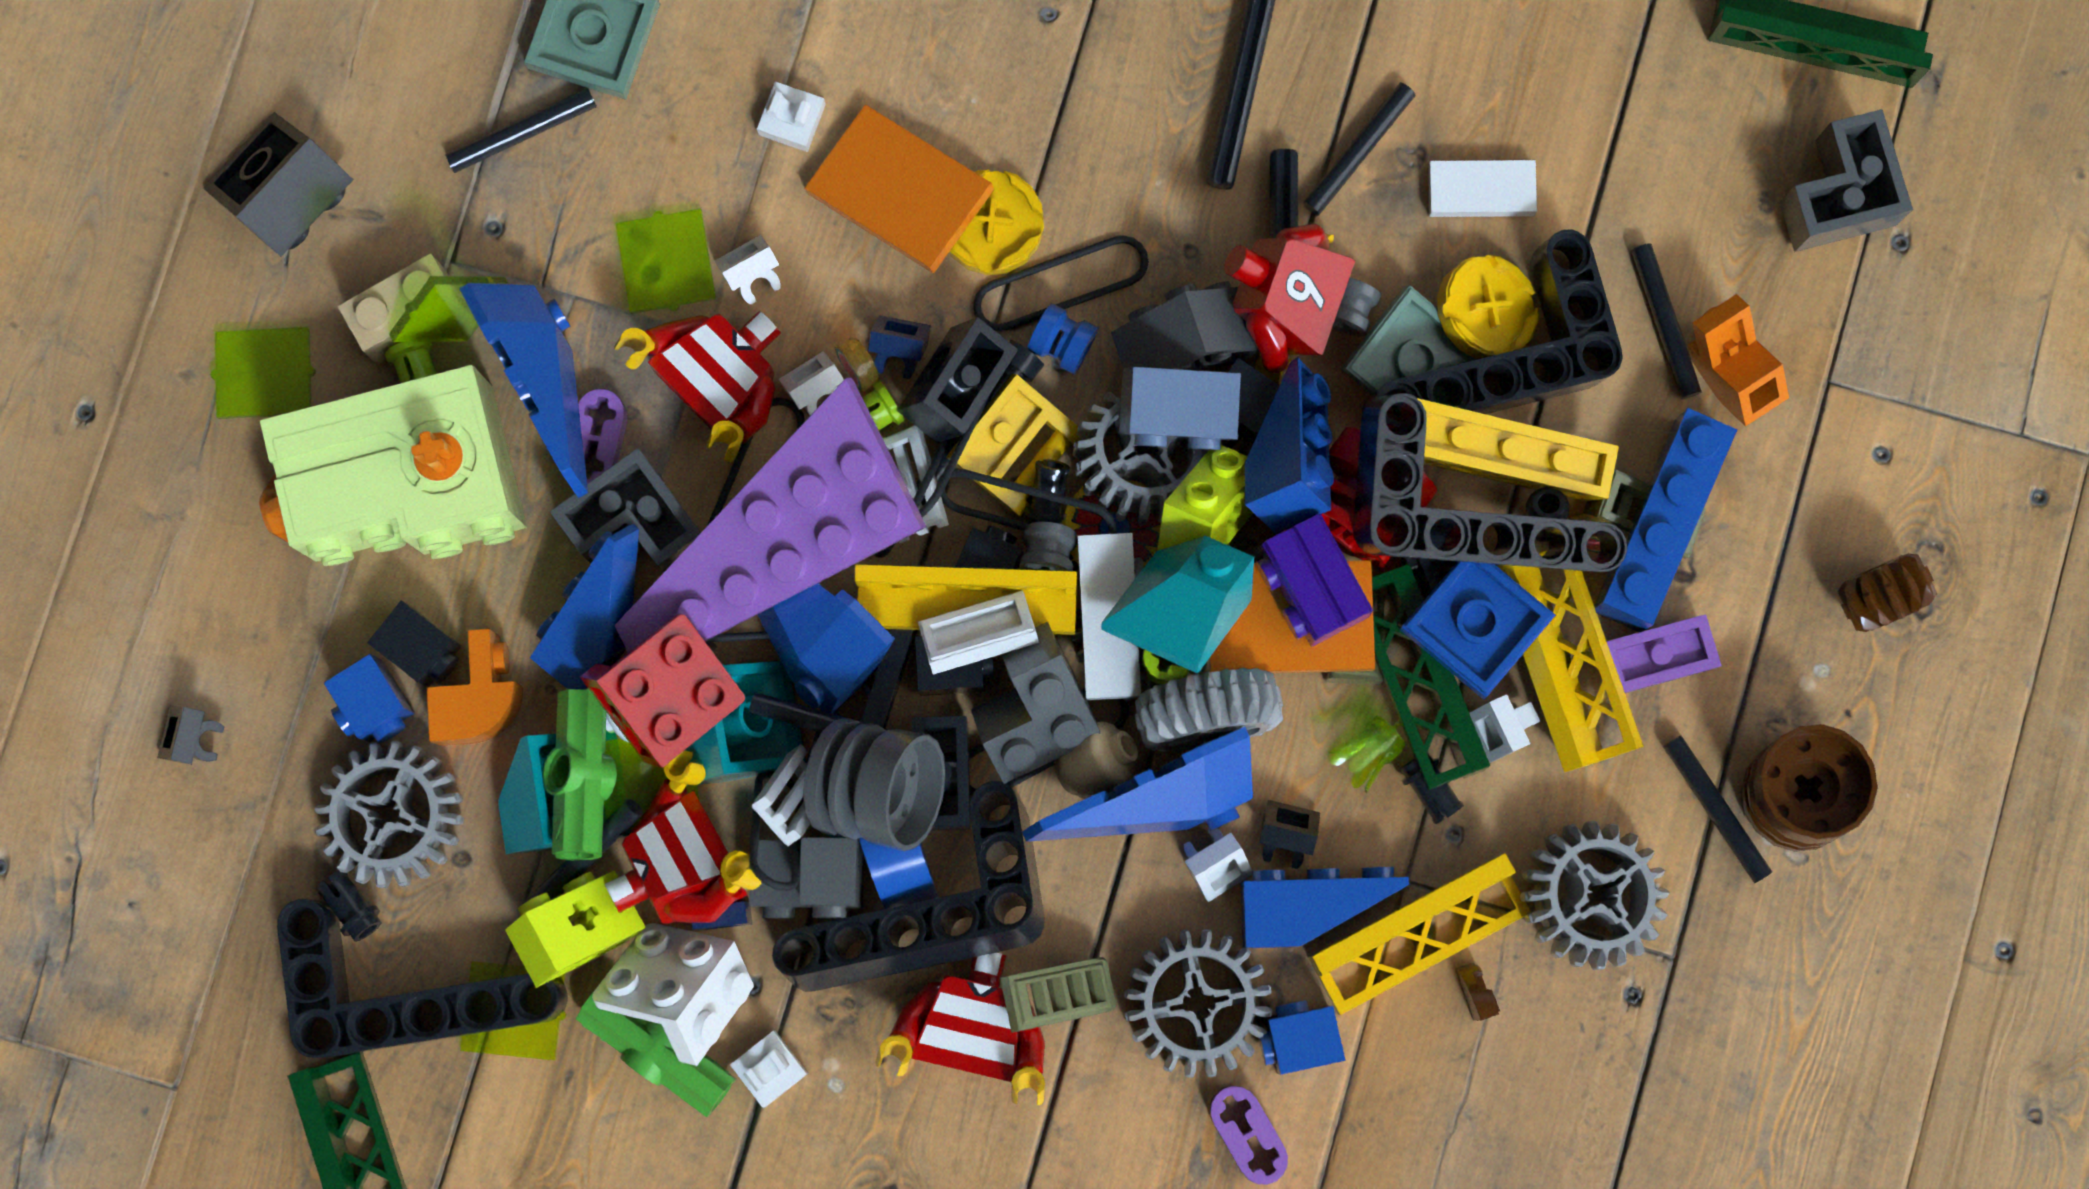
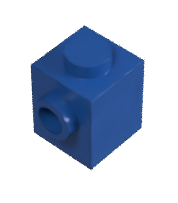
[324,654,415,743]
[1259,1000,1346,1075]

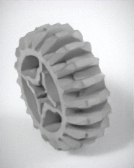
[1073,391,1208,527]
[1135,667,1283,753]
[314,741,464,888]
[1519,821,1670,970]
[1124,929,1272,1078]

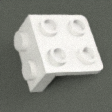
[592,923,754,1066]

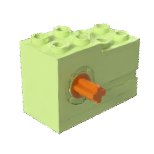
[259,365,528,566]

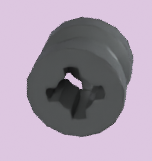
[1332,278,1381,336]
[1018,522,1077,571]

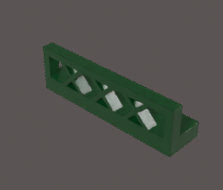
[1708,0,1933,88]
[1372,564,1491,790]
[287,1052,407,1189]

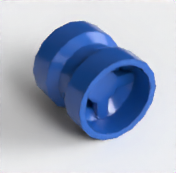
[1027,303,1099,374]

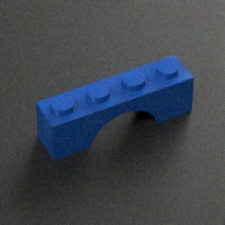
[1594,408,1738,632]

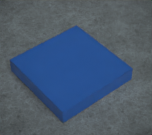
[1400,561,1556,700]

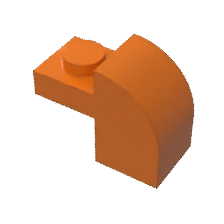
[1687,294,1789,427]
[427,629,523,746]

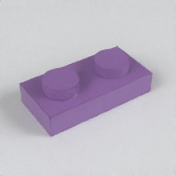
[1607,614,1722,693]

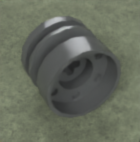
[803,718,945,851]

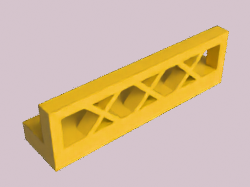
[1417,398,1619,501]
[1497,550,1644,773]
[855,565,1077,635]
[1308,853,1531,1015]

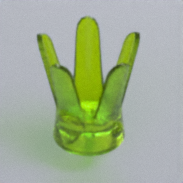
[1328,715,1406,793]

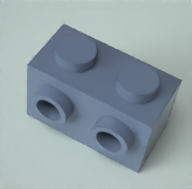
[1119,367,1241,450]

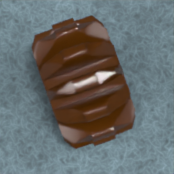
[1837,553,1937,632]

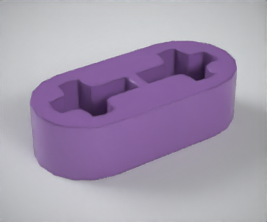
[578,389,627,484]
[1210,1086,1288,1185]

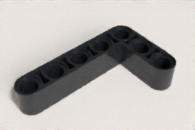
[1362,229,1623,434]
[1353,393,1627,572]
[772,781,1045,992]
[277,899,568,1058]

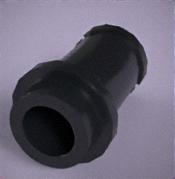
[1024,459,1070,524]
[1526,487,1570,542]
[1400,752,1464,824]
[316,871,382,942]

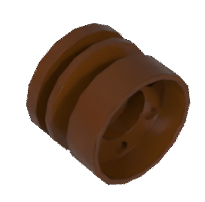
[1741,724,1878,852]

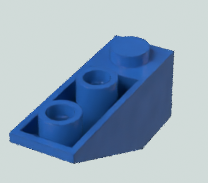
[1245,357,1334,534]
[530,524,639,689]
[1240,867,1409,948]

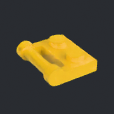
[946,374,1081,518]

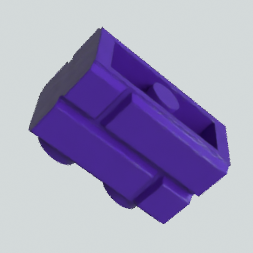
[1256,513,1373,647]

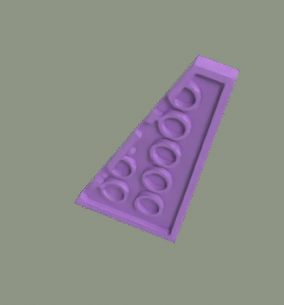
[614,378,927,653]

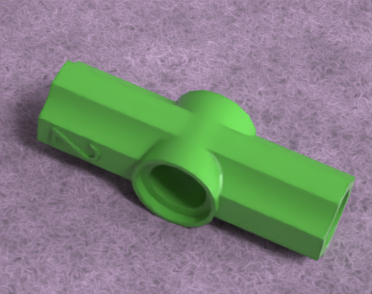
[543,689,617,861]
[575,992,736,1117]

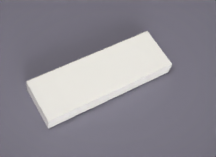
[1078,533,1141,700]

